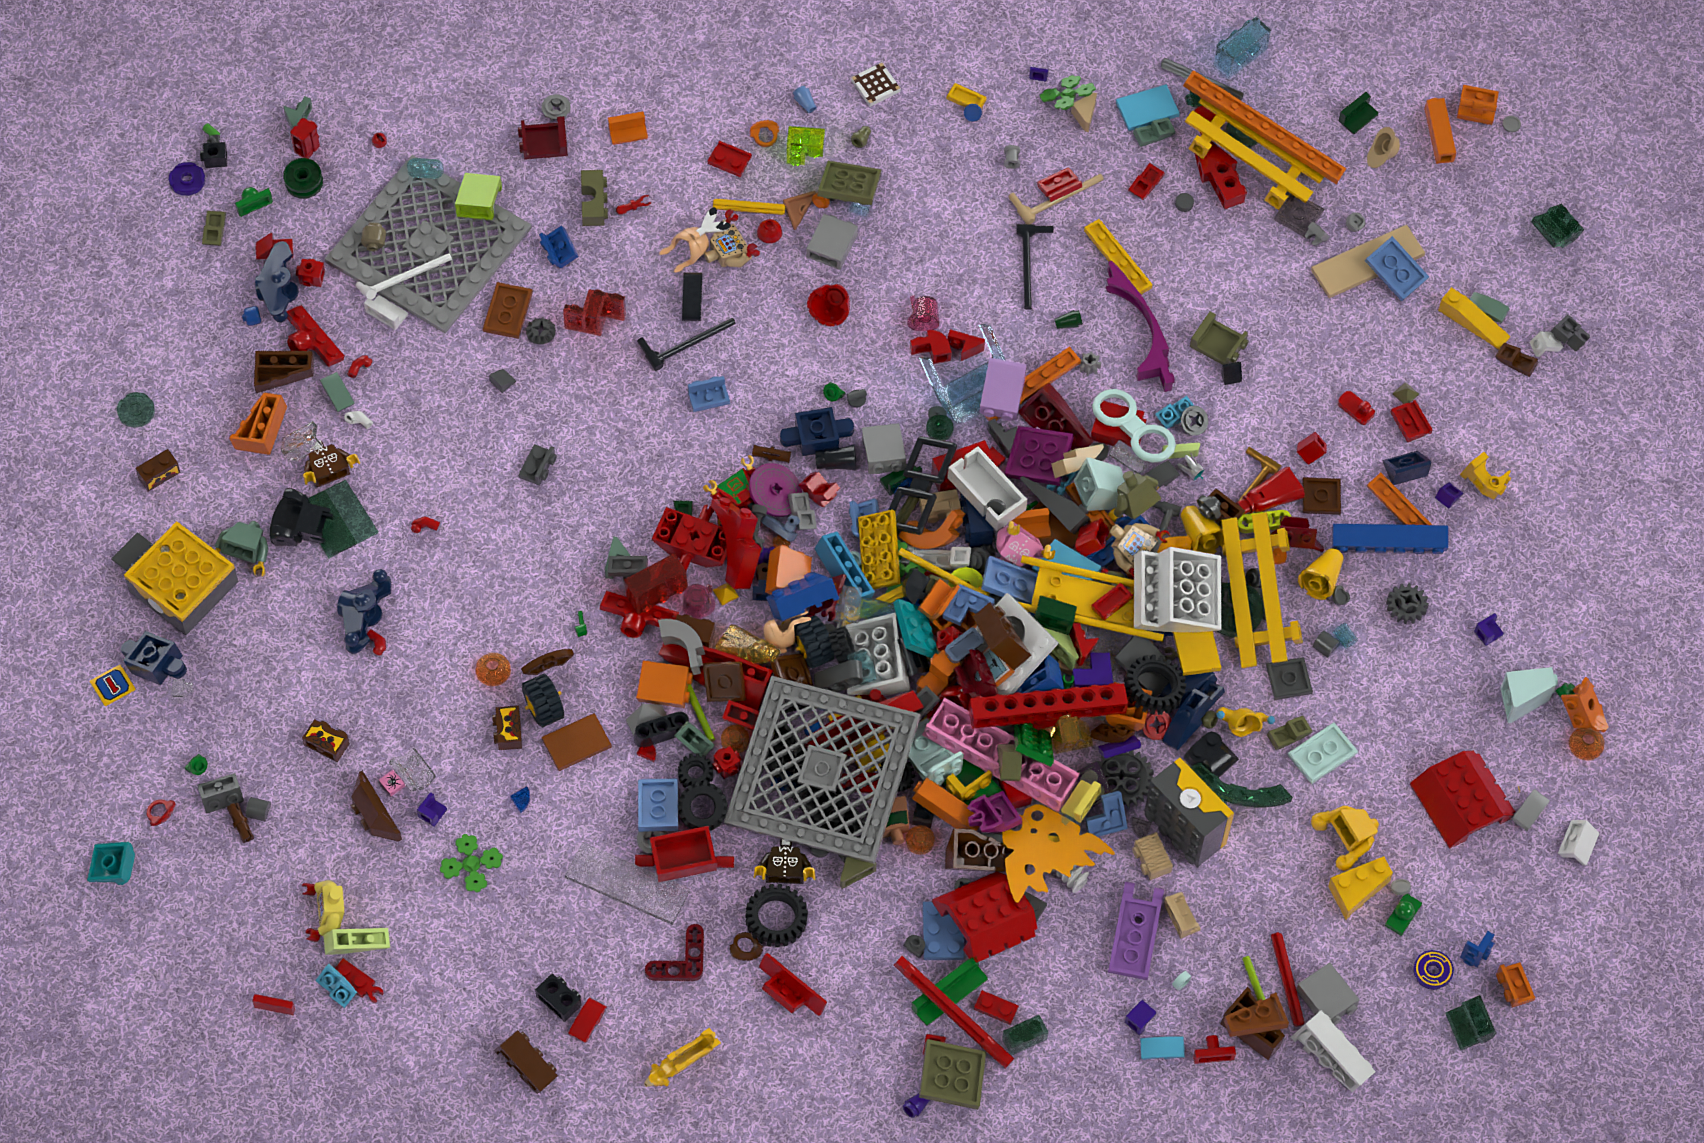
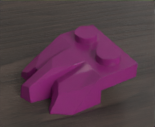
[967,791,1022,832]

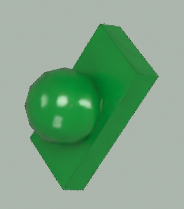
[235,187,273,217]
[1385,894,1422,936]

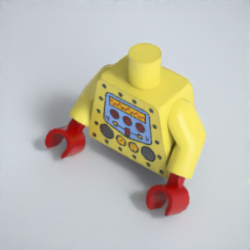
[302,880,344,942]

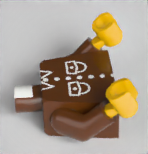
[303,440,360,488]

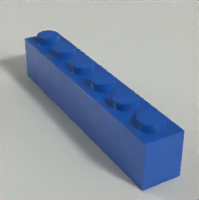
[1332,523,1448,554]

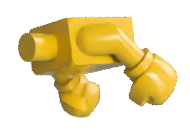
[1311,805,1379,871]

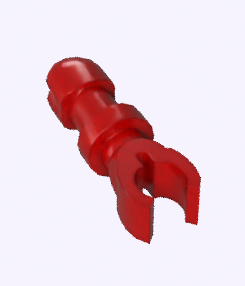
[616,195,651,215]

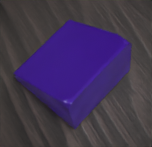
[1029,67,1049,82]
[1435,482,1464,509]

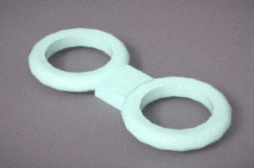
[1092,389,1176,463]

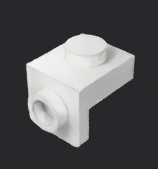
[1530,331,1564,357]

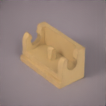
[1163,892,1201,938]

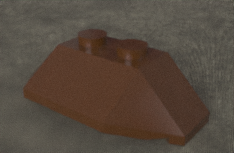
[350,770,402,842]

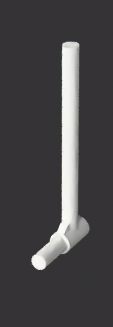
[355,253,452,299]

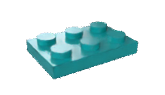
[893,598,938,658]

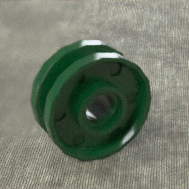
[283,158,323,199]

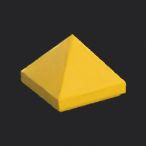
[713,583,739,606]

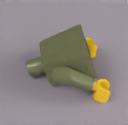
[1108,471,1162,522]

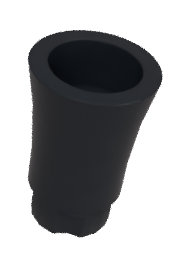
[815,444,856,471]

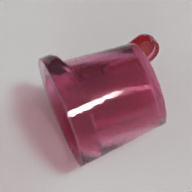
[907,295,940,331]
[682,584,715,619]

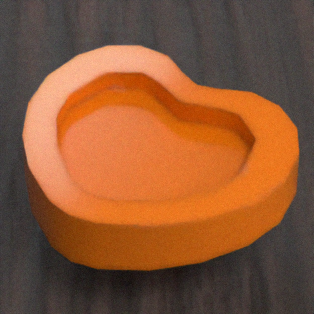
[1273,548,1287,564]

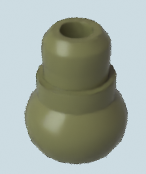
[851,126,871,148]
[1201,710,1218,729]

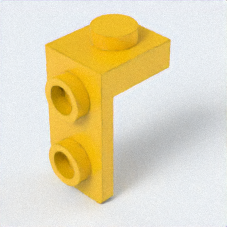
[946,770,992,801]

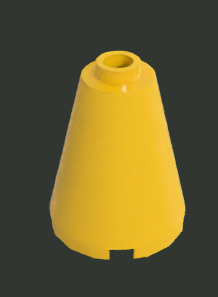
[1180,505,1225,554]
[1298,548,1344,600]

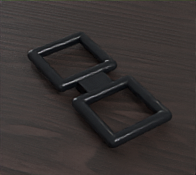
[888,436,957,535]

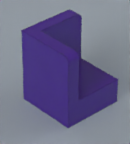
[1474,613,1504,646]
[417,792,447,827]
[1124,1000,1156,1036]

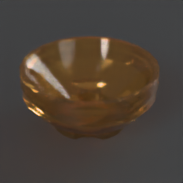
[475,652,511,686]
[1569,728,1605,761]

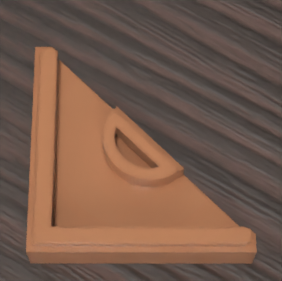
[783,191,816,230]

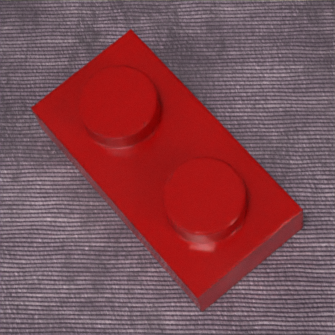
[974,990,1019,1025]

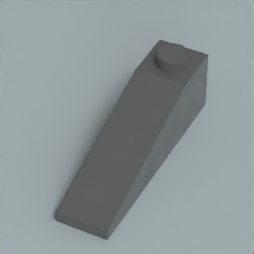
[1020,476,1090,535]

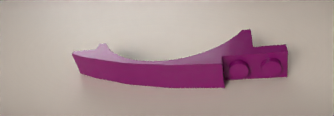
[1105,261,1175,392]

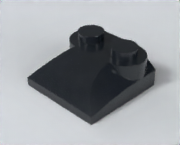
[1184,731,1239,784]

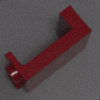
[518,116,568,160]

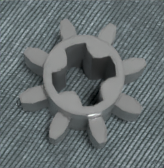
[1079,352,1101,376]

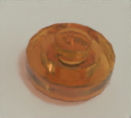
[721,725,749,753]
[906,825,935,855]

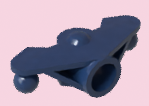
[255,241,299,323]
[337,569,392,654]

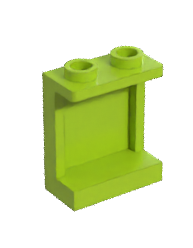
[455,173,502,220]

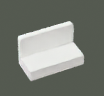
[364,295,408,330]
[1558,820,1599,865]

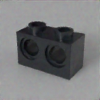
[535,973,582,1022]

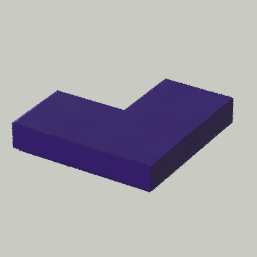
[1072,653,1113,688]
[1098,735,1141,759]

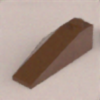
[945,828,1028,873]

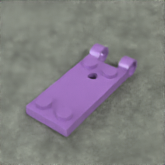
[1108,881,1164,980]

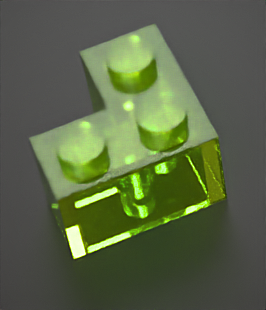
[787,126,825,166]

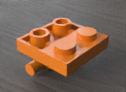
[1457,85,1499,125]

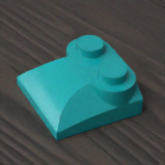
[87,842,135,885]

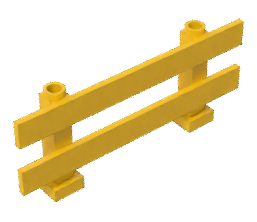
[1184,98,1324,210]
[1222,512,1303,669]

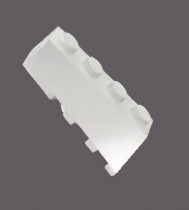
[1290,1010,1376,1092]

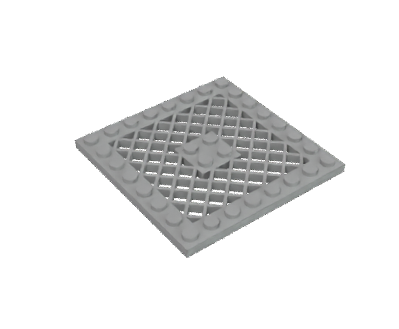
[325,155,532,334]
[724,676,921,864]

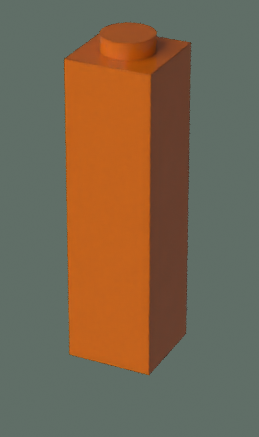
[1424,98,1456,164]
[912,777,980,831]

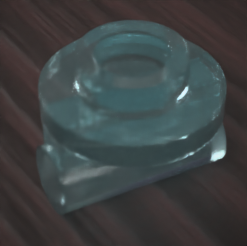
[849,202,870,217]

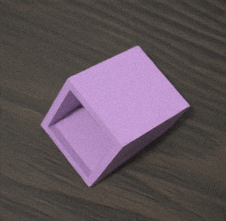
[980,358,1027,421]

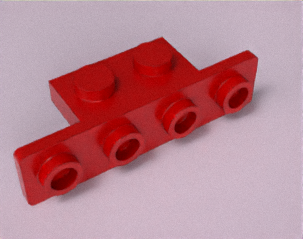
[759,953,827,1016]

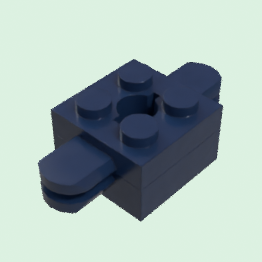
[780,407,854,456]
[121,631,187,685]

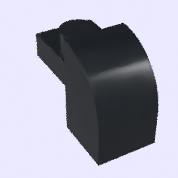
[902,568,931,605]

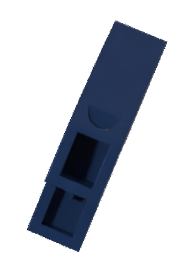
[1162,680,1225,751]

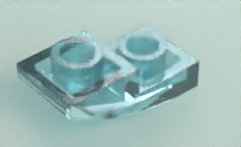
[855,597,896,619]

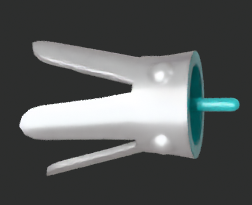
[1177,453,1204,480]

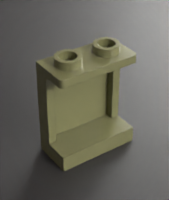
[1190,311,1249,365]

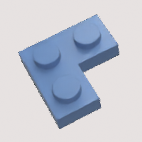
[943,584,995,626]
[1085,791,1128,837]

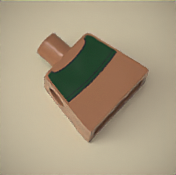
[869,796,909,845]

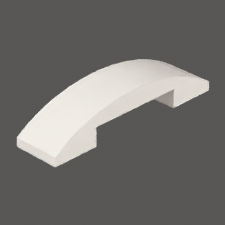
[898,546,971,570]

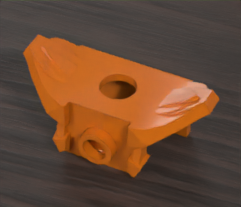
[1561,677,1609,733]

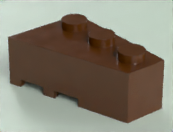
[973,602,1031,670]
[1220,987,1285,1061]

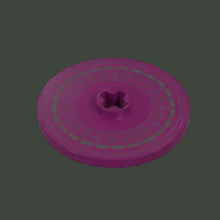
[749,463,802,517]

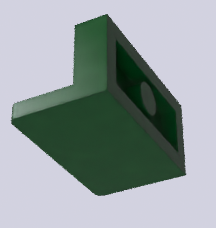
[1339,92,1379,134]
[880,464,922,496]
[1033,595,1077,635]

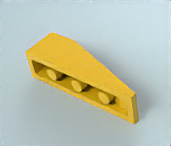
[1438,287,1510,349]

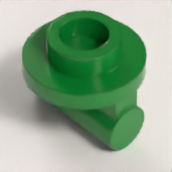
[823,382,846,402]
[1555,683,1575,697]
[184,754,208,775]

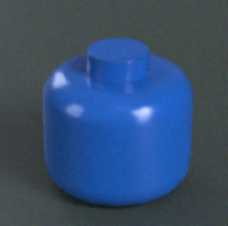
[242,306,261,326]

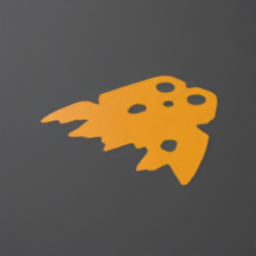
[1002,804,1115,903]

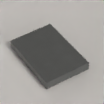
[1114,635,1178,697]

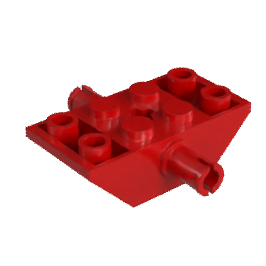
[652,505,727,575]

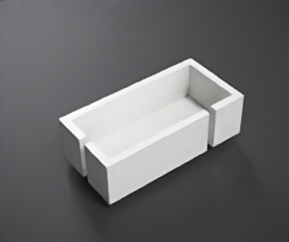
[948,447,1027,531]

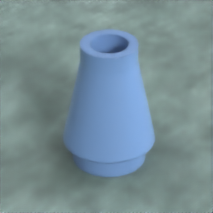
[793,86,817,114]

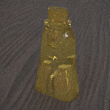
[715,624,780,663]

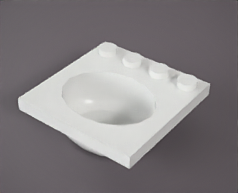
[964,593,1059,695]

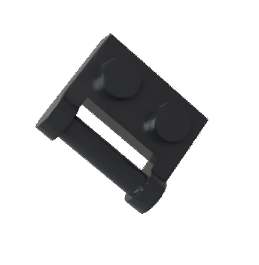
[897,637,930,676]

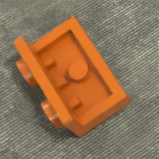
[1496,962,1535,1008]

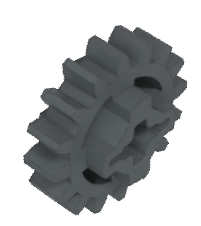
[1386,583,1429,624]

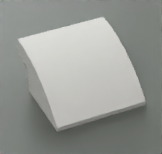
[1134,547,1221,632]

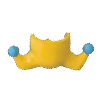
[1216,707,1275,737]

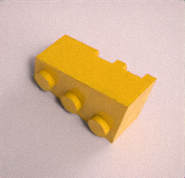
[1328,856,1393,920]

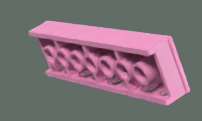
[922,698,1079,812]

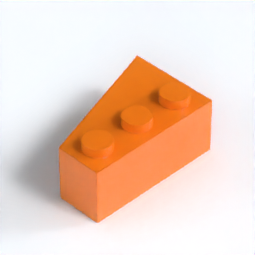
[229,393,287,455]

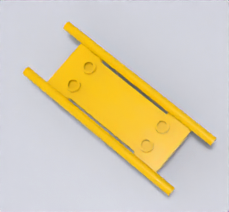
[1018,555,1164,642]

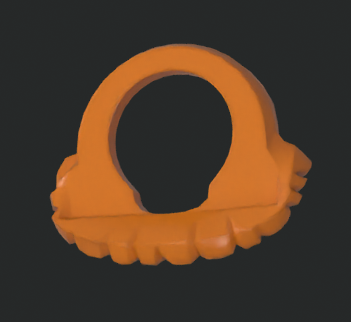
[749,120,780,147]

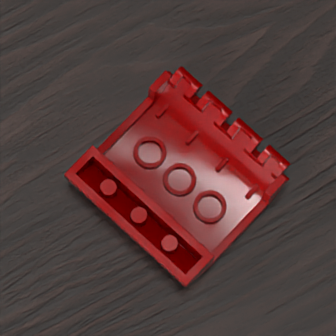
[1410,750,1516,849]
[932,872,1038,963]

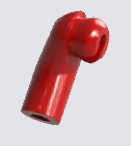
[347,355,372,378]
[411,516,440,533]
[367,629,386,656]

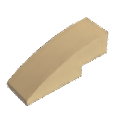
[1051,444,1104,478]

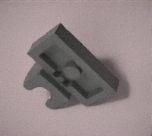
[1550,314,1590,352]

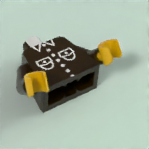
[753,839,816,884]

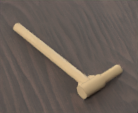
[1008,174,1104,224]

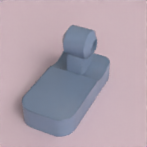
[761,514,800,541]
[945,627,984,664]

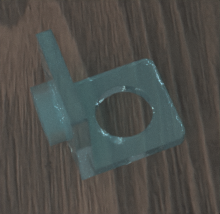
[847,649,877,685]

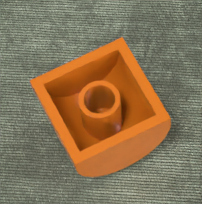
[1106,682,1152,731]

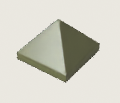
[1393,382,1419,404]

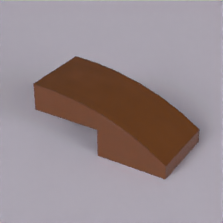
[1495,343,1538,377]

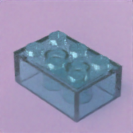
[1214,17,1271,79]

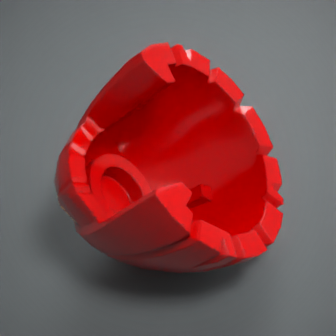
[807,284,850,327]

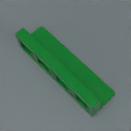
[911,958,988,1026]

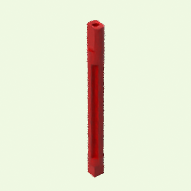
[893,956,1015,1069]

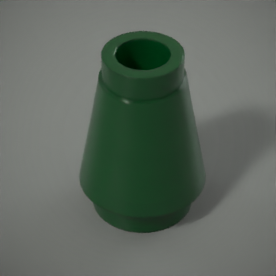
[1054,310,1083,329]

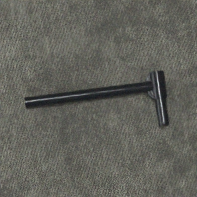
[1016,224,1054,310]
[637,318,736,371]

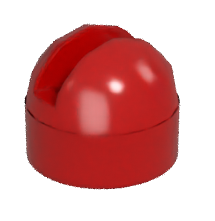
[372,132,387,148]

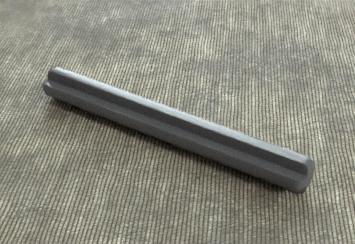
[1161,58,1244,100]

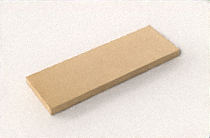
[1311,225,1425,298]

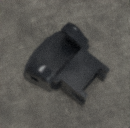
[269,488,334,546]

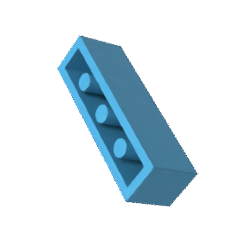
[814,531,875,610]

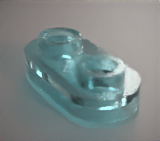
[407,158,444,179]

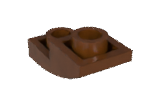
[1091,723,1135,743]

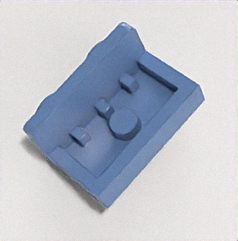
[688,376,730,412]
[849,498,879,539]

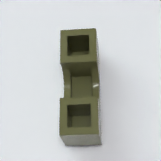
[581,170,608,226]

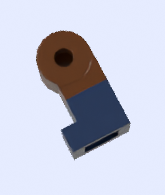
[752,563,771,601]

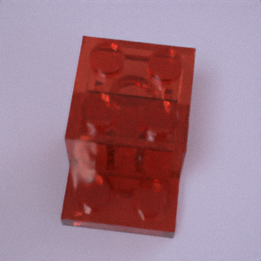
[563,289,626,336]

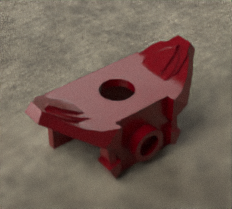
[1270,516,1324,552]
[953,649,998,698]

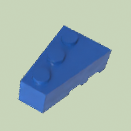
[766,572,839,621]
[1006,655,1064,709]

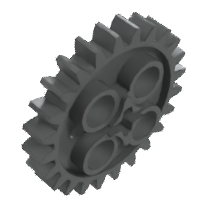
[1095,750,1154,809]

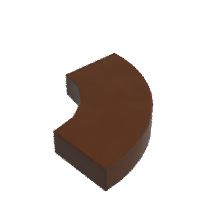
[521,649,574,675]

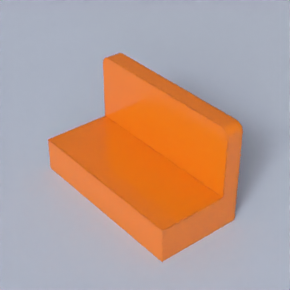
[608,111,648,145]
[1012,508,1051,538]
[918,579,960,621]

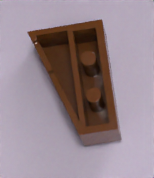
[254,351,314,393]
[494,1030,558,1094]

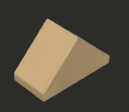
[1071,92,1097,132]

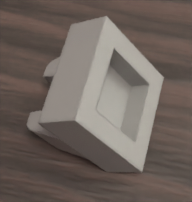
[1305,222,1330,246]

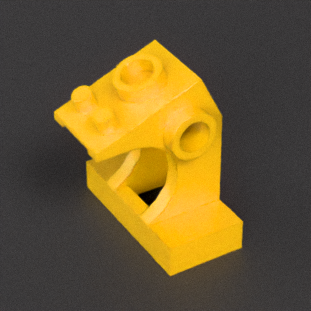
[1460,452,1511,500]

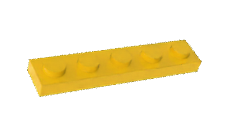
[1084,219,1153,295]

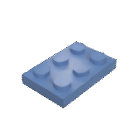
[1365,236,1429,301]
[981,556,1038,605]
[638,778,678,832]
[923,902,964,960]

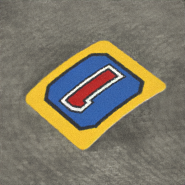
[89,664,136,706]

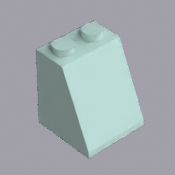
[1074,458,1125,511]
[1500,667,1558,723]

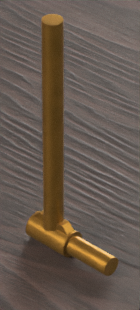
[1219,446,1282,529]

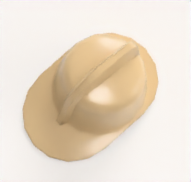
[1367,127,1400,168]

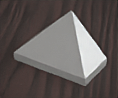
[626,704,666,736]

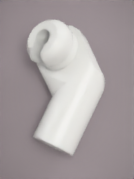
[344,411,373,429]

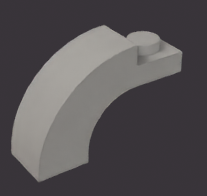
[658,619,705,675]

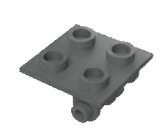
[111,532,155,571]

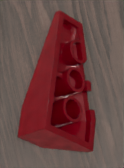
[1018,383,1094,450]

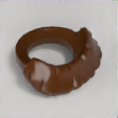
[730,932,763,961]

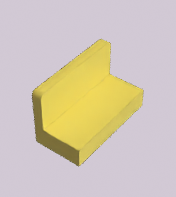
[1061,780,1101,823]

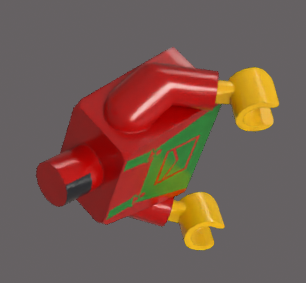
[703,455,756,511]

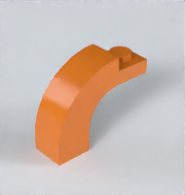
[898,509,965,549]

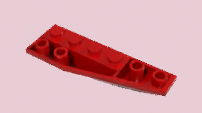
[658,643,773,711]
[807,690,924,756]

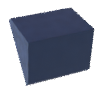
[1382,451,1431,485]

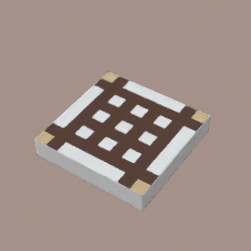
[851,62,901,107]

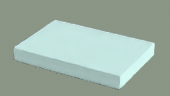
[1288,722,1358,784]

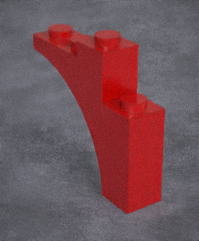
[710,497,762,589]

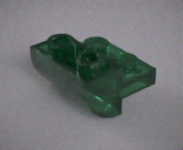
[1531,203,1584,248]
[1445,995,1497,1050]

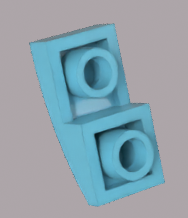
[1155,395,1194,429]
[315,964,357,1008]
[1140,1037,1185,1060]

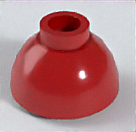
[757,219,783,243]

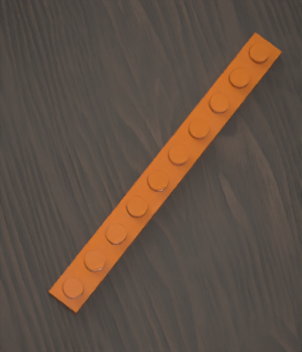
[1183,70,1347,184]

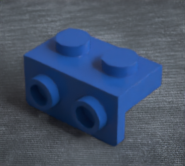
[539,226,579,268]
[1460,931,1495,968]

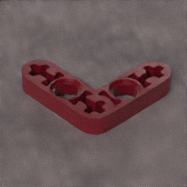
[645,924,704,981]

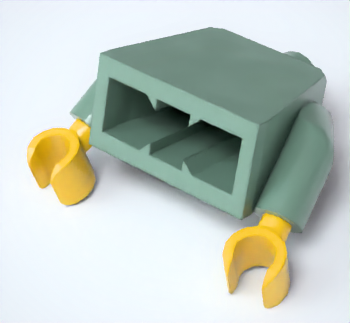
[214,521,268,577]

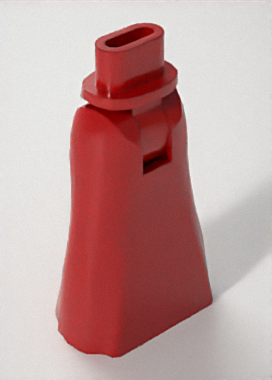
[1236,466,1305,515]

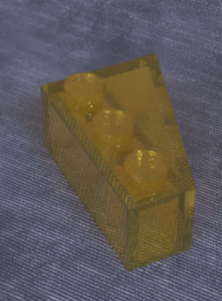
[1051,715,1093,754]

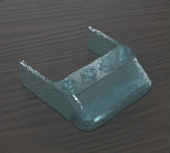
[919,324,1006,423]

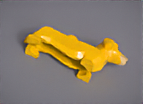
[644,1027,721,1087]

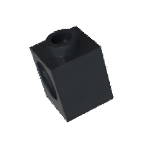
[200,142,227,168]

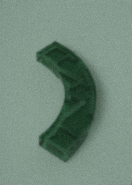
[1190,763,1293,808]

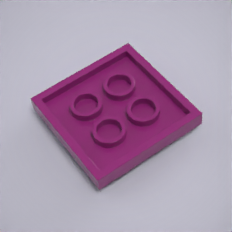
[1004,426,1074,486]

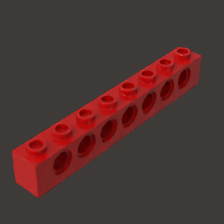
[968,683,1128,729]

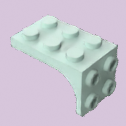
[908,718,964,785]

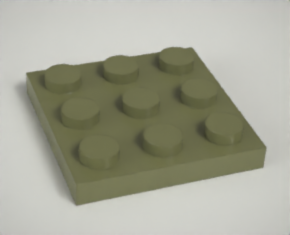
[818,160,882,205]
[919,1039,986,1110]

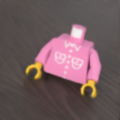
[996,521,1056,567]

